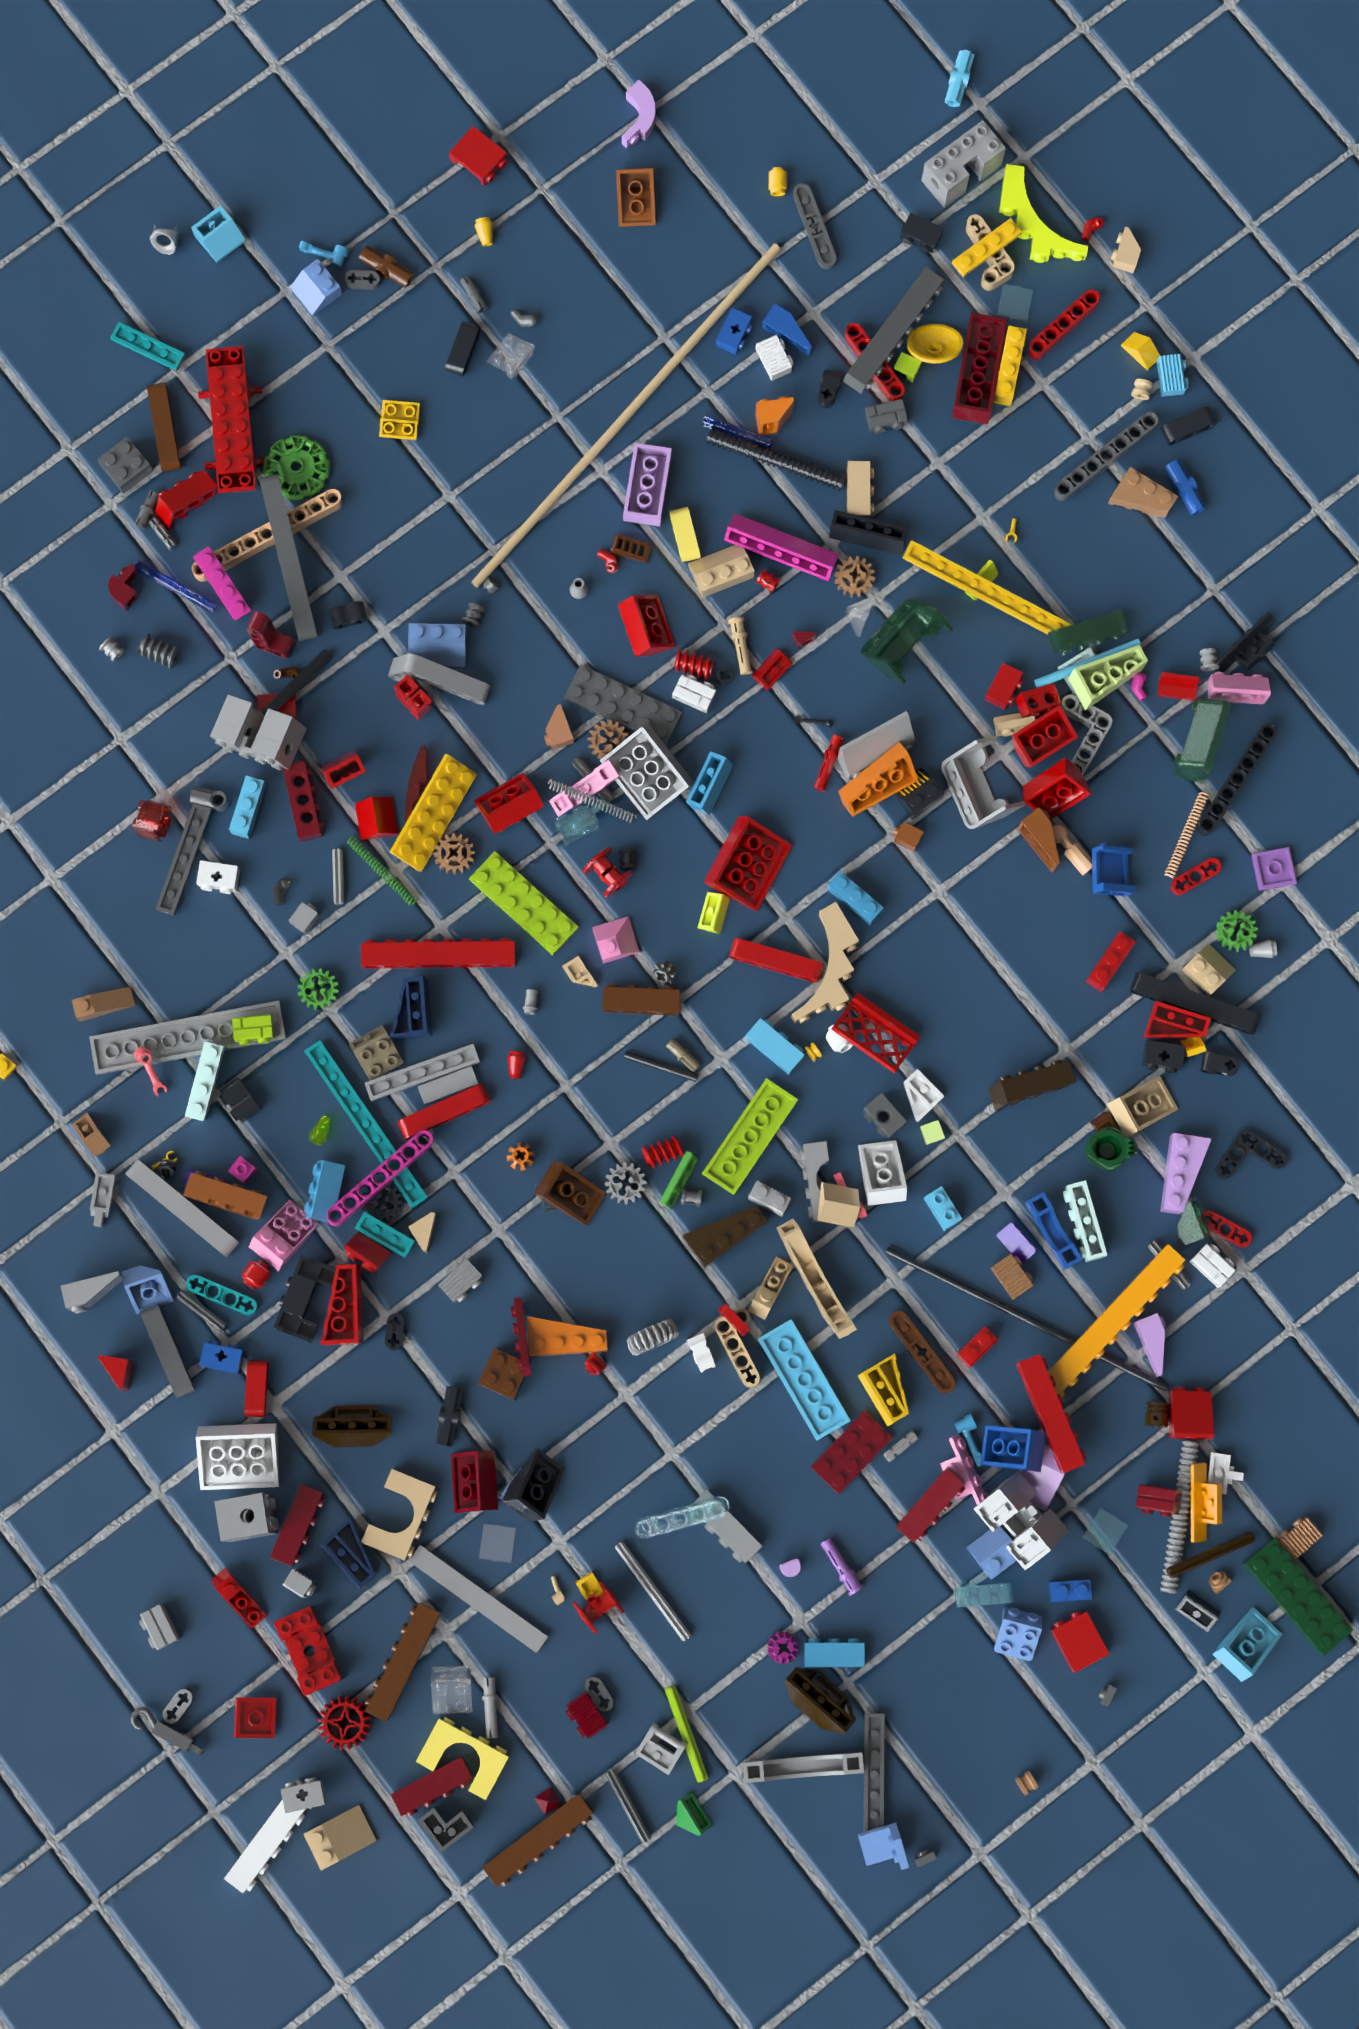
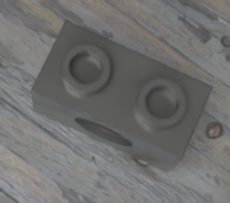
[863,1093,907,1139]

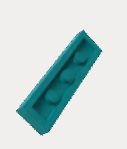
[110,322,186,371]

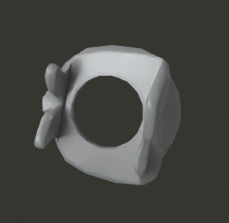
[149,225,178,255]

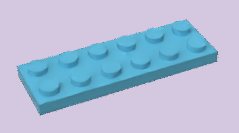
[758,1319,850,1441]

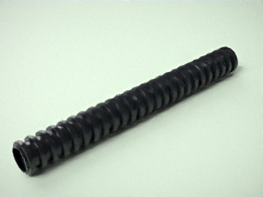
[706,428,846,491]

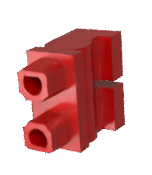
[394,675,432,721]

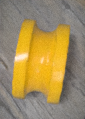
[804,1042,822,1062]

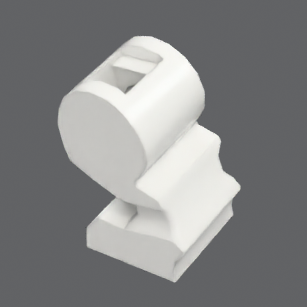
[687,1333,715,1373]

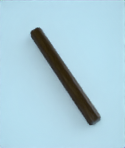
[1167,1532,1255,1578]

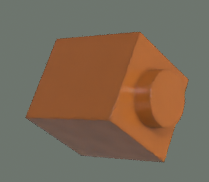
[893,822,924,852]

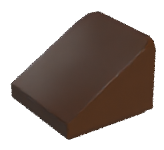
[1090,1112,1119,1132]

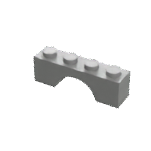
[800,1141,829,1223]

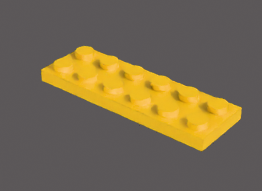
[390,754,477,872]

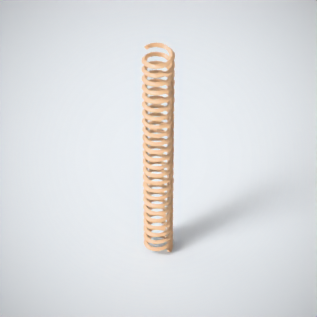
[1164,792,1209,878]

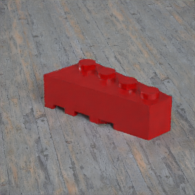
[320,1264,363,1346]

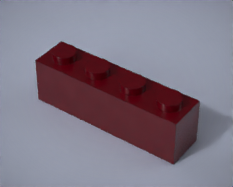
[896,1466,966,1543]
[270,1484,326,1567]
[391,1756,473,1817]

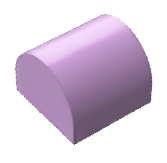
[779,1558,801,1577]

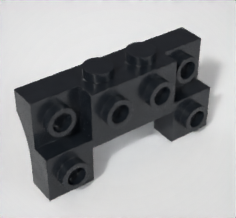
[273,1255,336,1343]

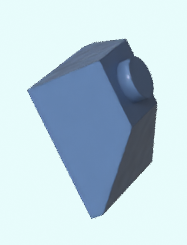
[122,1265,173,1314]

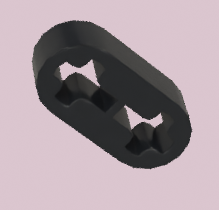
[385,1313,405,1351]

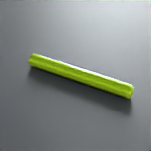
[665,1686,708,1783]

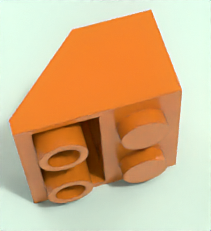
[755,396,794,436]

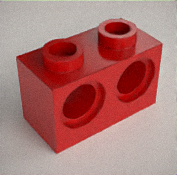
[1015,683,1062,719]

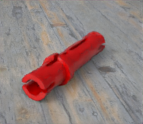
[813,735,844,792]

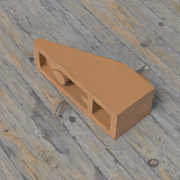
[71,987,136,1022]

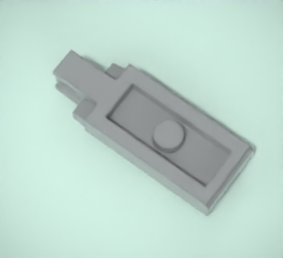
[90,1172,116,1228]

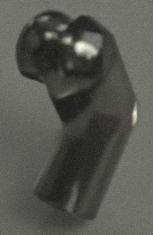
[273,878,291,906]

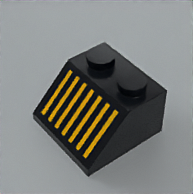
[894,768,944,819]

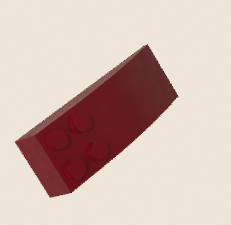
[952,313,1007,425]

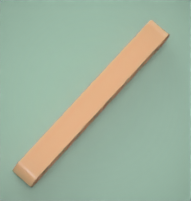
[192,489,343,582]

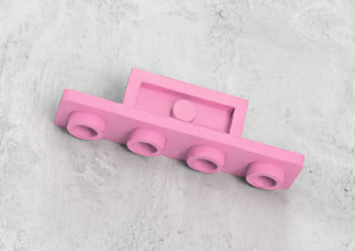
[940,1434,988,1505]

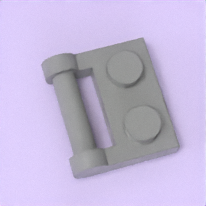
[635,1723,688,1775]

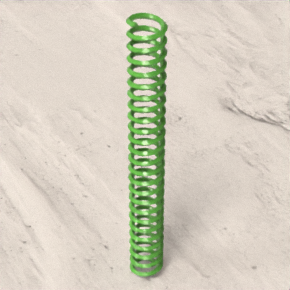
[347,835,418,905]

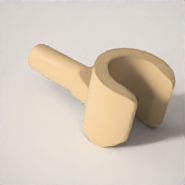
[551,1576,565,1605]

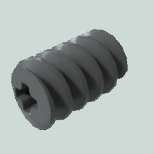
[137,633,180,669]

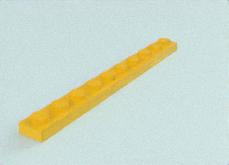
[902,540,1077,645]

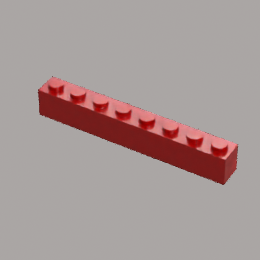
[361,938,515,969]

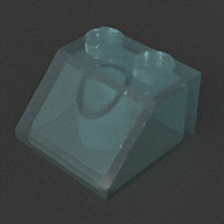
[554,805,599,846]

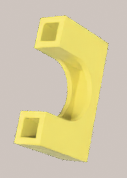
[416,1717,509,1800]

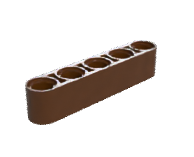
[147,382,181,472]

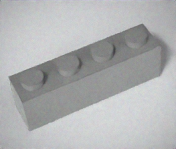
[690,1490,762,1563]

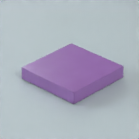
[1251,847,1297,891]

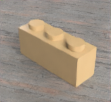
[847,461,874,518]

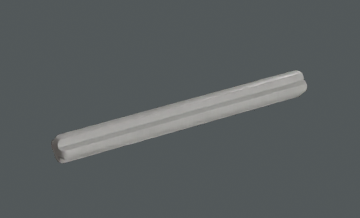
[615,1541,691,1641]

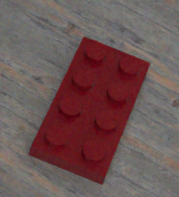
[811,1410,893,1495]

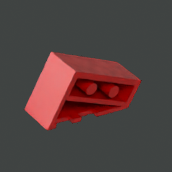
[155,469,217,531]
[1143,1001,1211,1038]

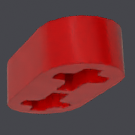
[718,1303,750,1337]

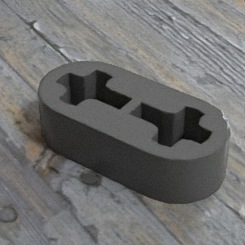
[345,270,380,290]
[585,1677,613,1712]

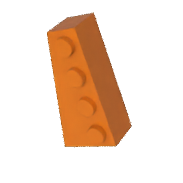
[838,742,919,817]
[527,1316,608,1357]

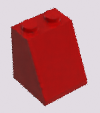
[1169,1387,1214,1440]

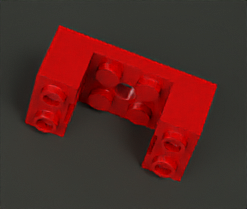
[273,1606,343,1696]

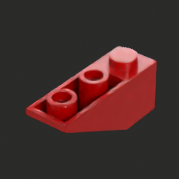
[211,1567,267,1628]

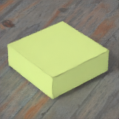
[920,1120,945,1145]

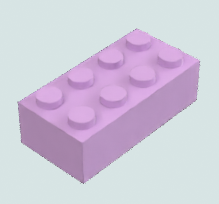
[623,443,672,526]

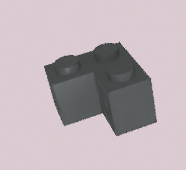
[418,1807,475,1852]

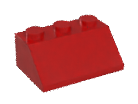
[618,595,676,657]
[1012,705,1078,767]
[1023,758,1091,820]
[474,773,544,834]

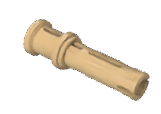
[728,617,752,675]

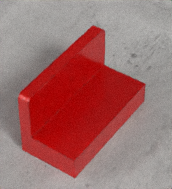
[1157,672,1200,701]

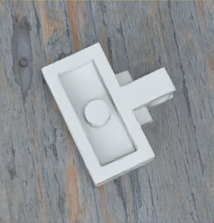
[1207,1452,1244,1494]

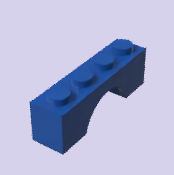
[1025,1192,1083,1271]

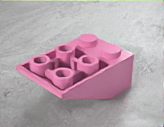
[249,1199,319,1271]

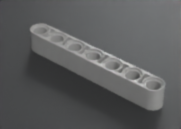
[125,1159,239,1257]

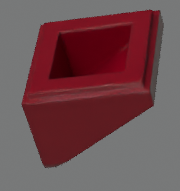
[792,631,815,648]

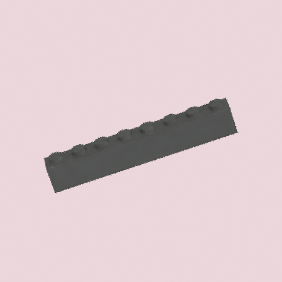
[843,267,944,394]

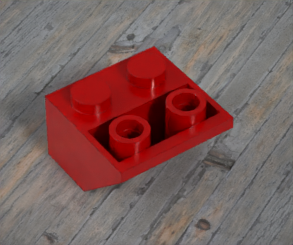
[344,1231,392,1274]

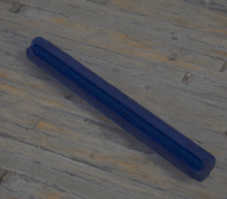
[134,560,217,613]

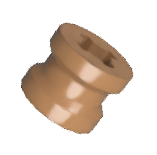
[1015,1771,1039,1796]

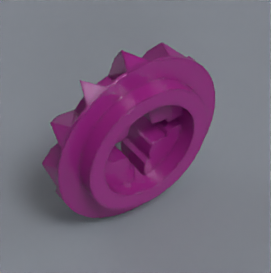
[768,1632,799,1664]

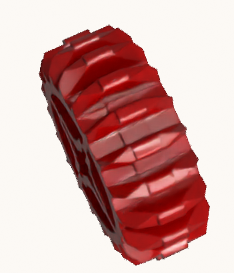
[318,1695,372,1750]

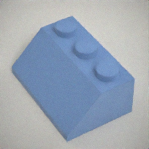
[408,623,467,667]

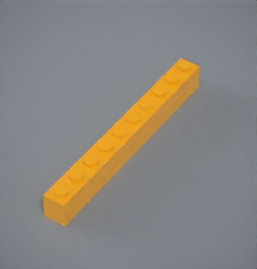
[1048,1244,1185,1397]

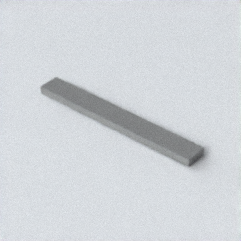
[409,1545,548,1653]

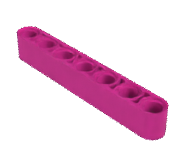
[327,1130,433,1227]

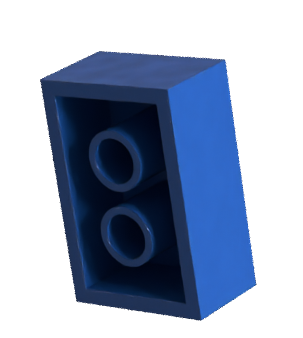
[980,1425,1046,1472]

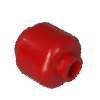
[242,1260,271,1290]

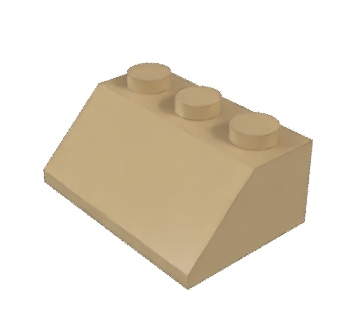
[688,545,755,598]

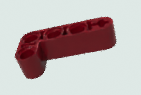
[247,611,295,659]

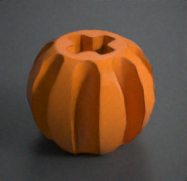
[506,1142,535,1171]

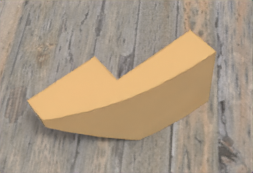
[562,956,598,987]

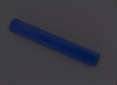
[702,415,773,449]

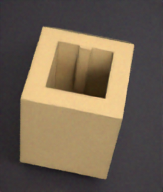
[1111,227,1141,273]

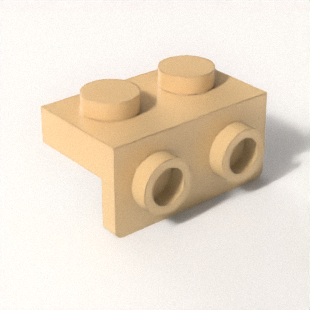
[993,713,1035,736]

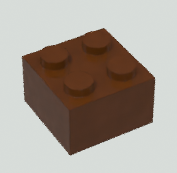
[478,1348,525,1401]

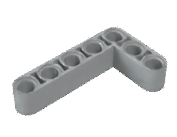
[388,653,490,705]
[1060,695,1112,775]

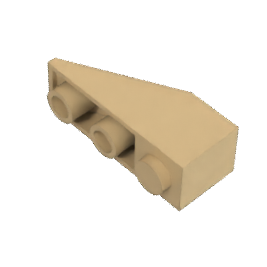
[748,1257,793,1320]

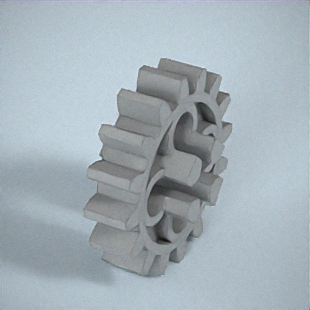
[605,1162,647,1205]

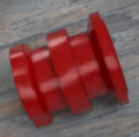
[756,569,781,594]

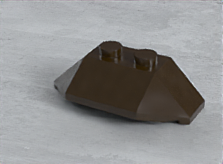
[312,1406,392,1447]
[785,1666,856,1734]

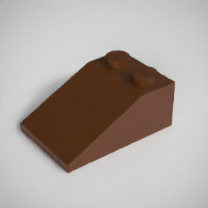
[534,1161,606,1226]

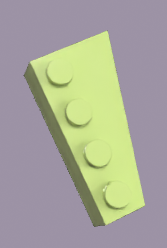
[1068,645,1148,710]

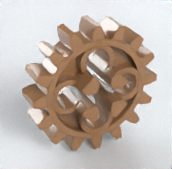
[587,720,628,759]

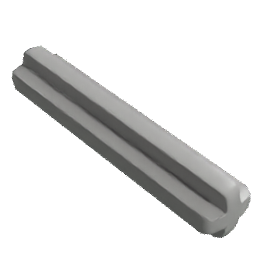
[332,849,344,905]

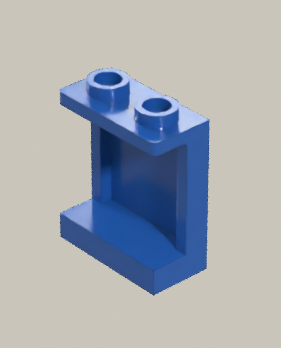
[1092,843,1136,897]

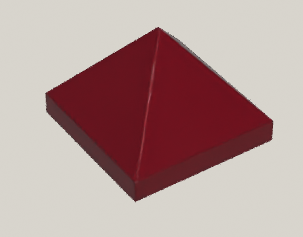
[534,1787,562,1815]

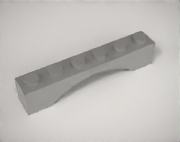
[742,1752,864,1783]

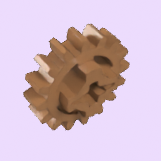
[834,556,875,598]
[433,833,475,875]

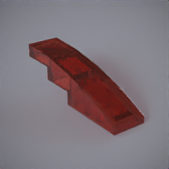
[405,745,428,822]

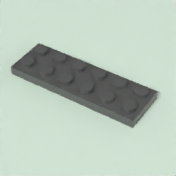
[564,664,682,746]

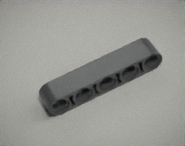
[140,1304,195,1399]

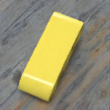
[669,507,700,562]

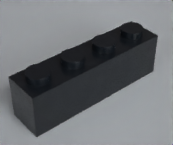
[829,510,908,555]

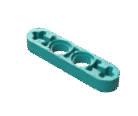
[186,1275,258,1316]

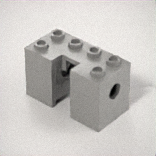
[921,120,1006,208]
[210,695,307,770]
[974,1470,1070,1570]
[214,1493,279,1542]

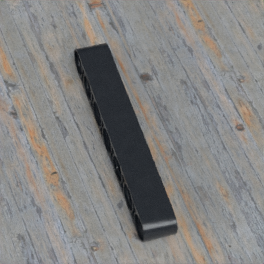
[1197,723,1277,836]
[1130,973,1261,1035]

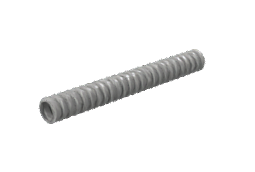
[1160,1440,1200,1594]

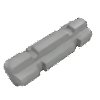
[884,1431,918,1462]

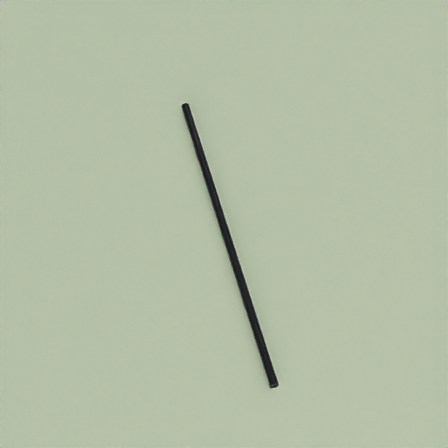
[885,1247,1169,1392]

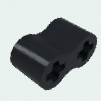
[329,601,368,629]

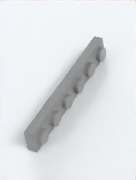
[365,1044,480,1102]

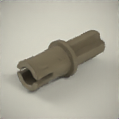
[666,1038,700,1072]

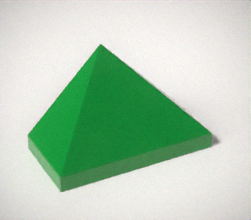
[676,1792,713,1836]

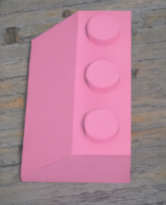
[1208,672,1271,704]

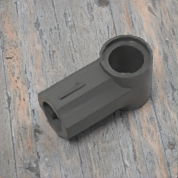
[190,786,230,812]

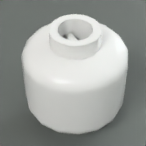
[826,1024,853,1053]

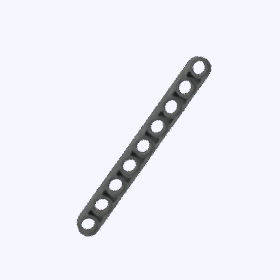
[259,474,317,641]

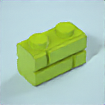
[232,1014,274,1046]

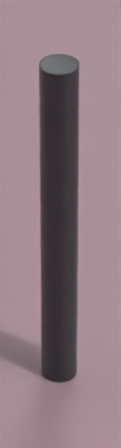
[624,1051,699,1082]

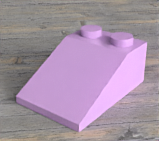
[1020,1444,1065,1511]

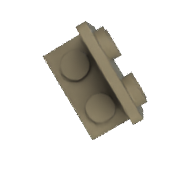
[349,1025,403,1080]

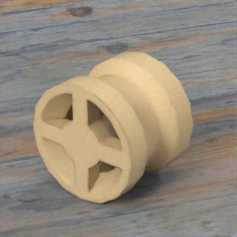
[1131,379,1153,400]

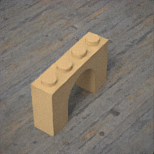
[361,1469,438,1561]

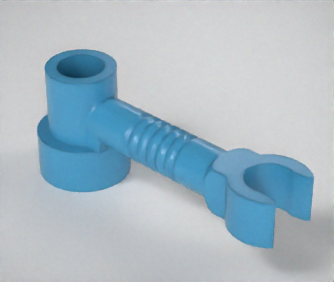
[299,241,350,267]
[954,1413,981,1467]

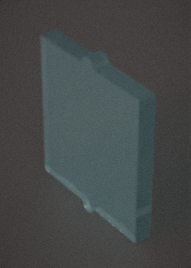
[997,284,1033,321]
[1082,1508,1128,1555]

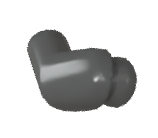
[510,309,539,327]

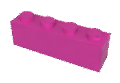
[192,546,251,621]

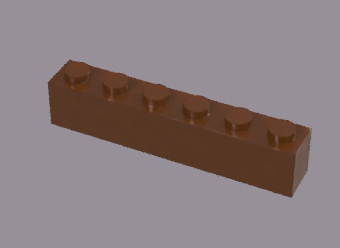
[364,1603,441,1722]
[482,1793,593,1887]

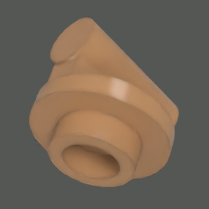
[1209,1571,1232,1594]

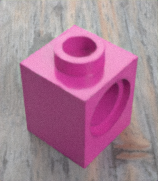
[228,1156,258,1185]

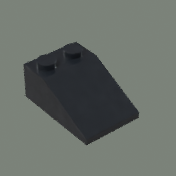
[502,1448,565,1522]

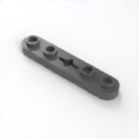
[793,183,836,270]

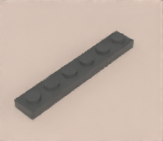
[156,803,212,916]
[863,1713,885,1832]

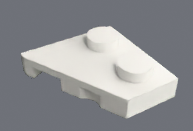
[903,1069,944,1123]

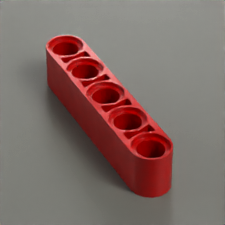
[1028,289,1100,360]
[845,323,904,402]
[729,938,824,983]
[397,1083,491,1140]

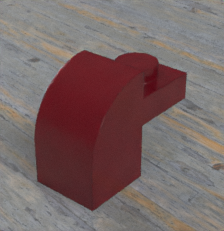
[108,564,139,611]

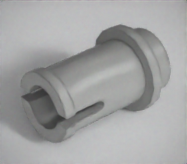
[523,990,538,1015]

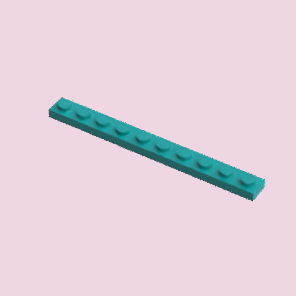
[304,1040,428,1209]

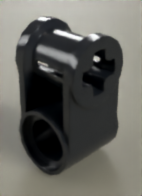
[818,370,842,409]
[1200,1051,1239,1076]

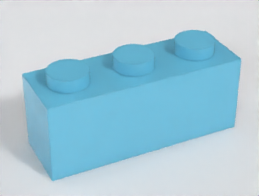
[229,776,266,839]
[745,1018,804,1075]

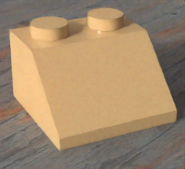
[1182,944,1236,997]

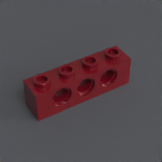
[283,761,324,842]

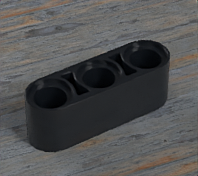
[445,321,481,376]
[1160,406,1217,445]

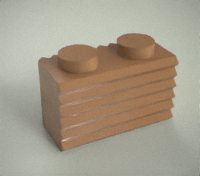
[991,1254,1034,1300]
[1277,1517,1323,1560]

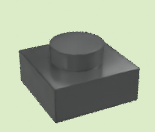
[1098,1684,1117,1707]
[914,1849,937,1867]

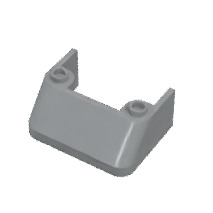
[941,736,1026,829]

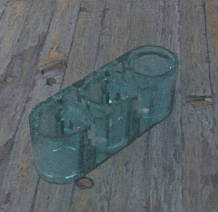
[955,1583,1013,1608]

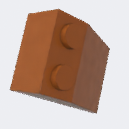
[616,167,656,227]
[1017,807,1060,873]

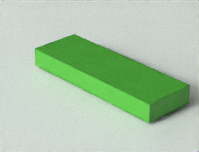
[660,1151,698,1210]

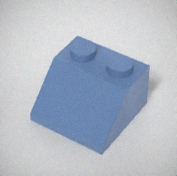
[290,259,342,316]
[966,1526,1017,1579]

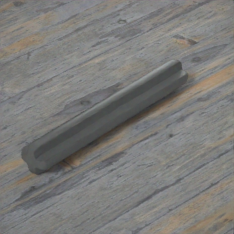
[606,1769,651,1843]

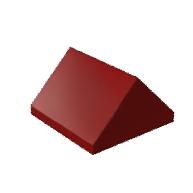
[355,796,399,841]
[98,1355,134,1392]

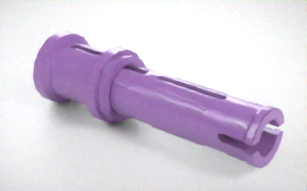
[820,1538,864,1596]

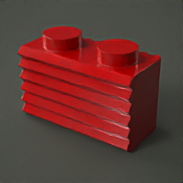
[957,1327,998,1368]

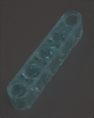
[635,1496,729,1538]

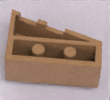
[1108,467,1178,518]

